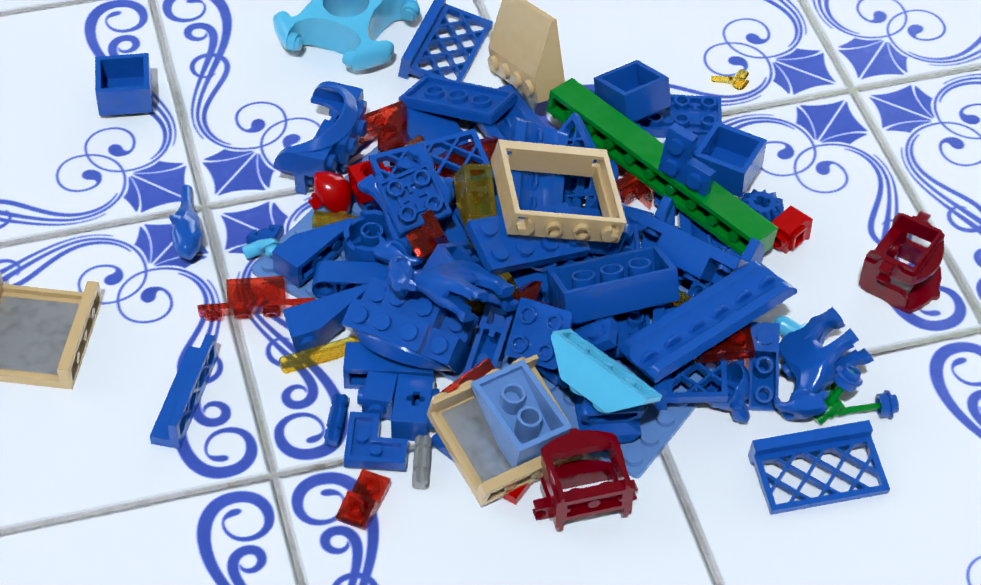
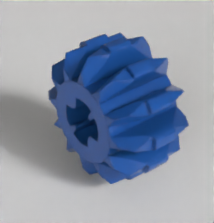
[741,189,784,222]

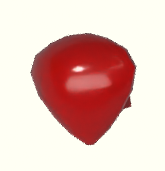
[308,171,351,216]

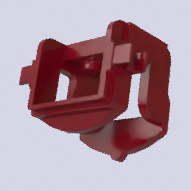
[859,210,945,314]
[532,428,638,532]

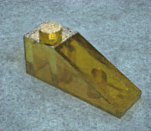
[453,164,497,249]

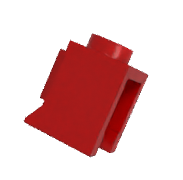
[771,205,813,254]

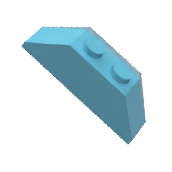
[551,329,662,413]

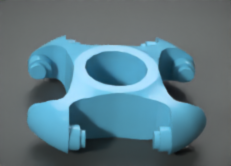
[273,0,420,71]

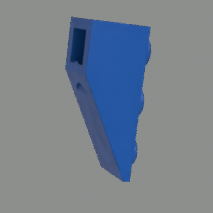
[746,322,780,412]

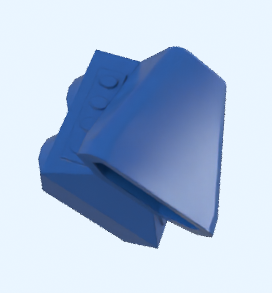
[573,393,643,443]

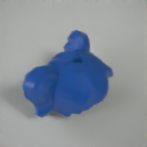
[705,356,751,423]

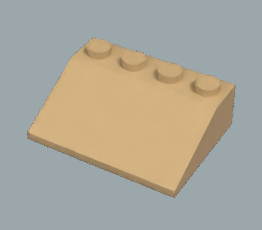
[487,0,565,103]

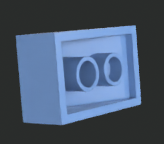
[470,359,573,468]

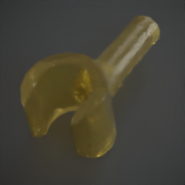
[711,69,749,90]

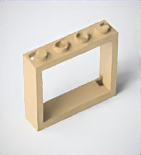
[491,139,627,243]

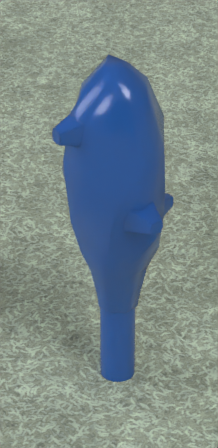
[169,184,205,260]

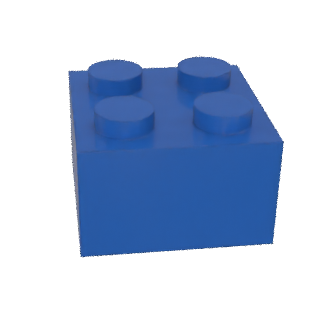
[95,53,153,116]
[593,60,671,123]
[693,121,767,197]

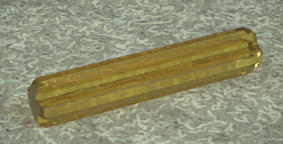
[279,335,359,374]

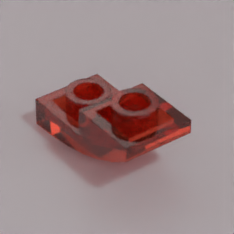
[335,469,392,530]

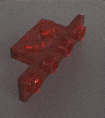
[197,276,315,321]

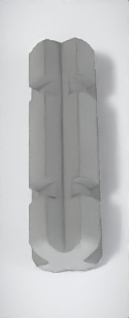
[412,435,432,490]

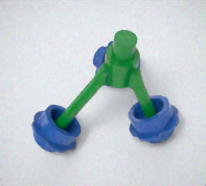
[812,364,899,426]

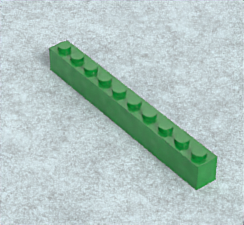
[546,78,778,255]

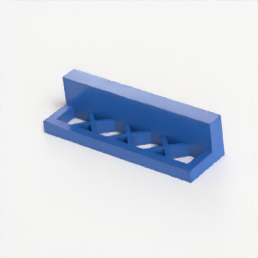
[150,334,218,449]

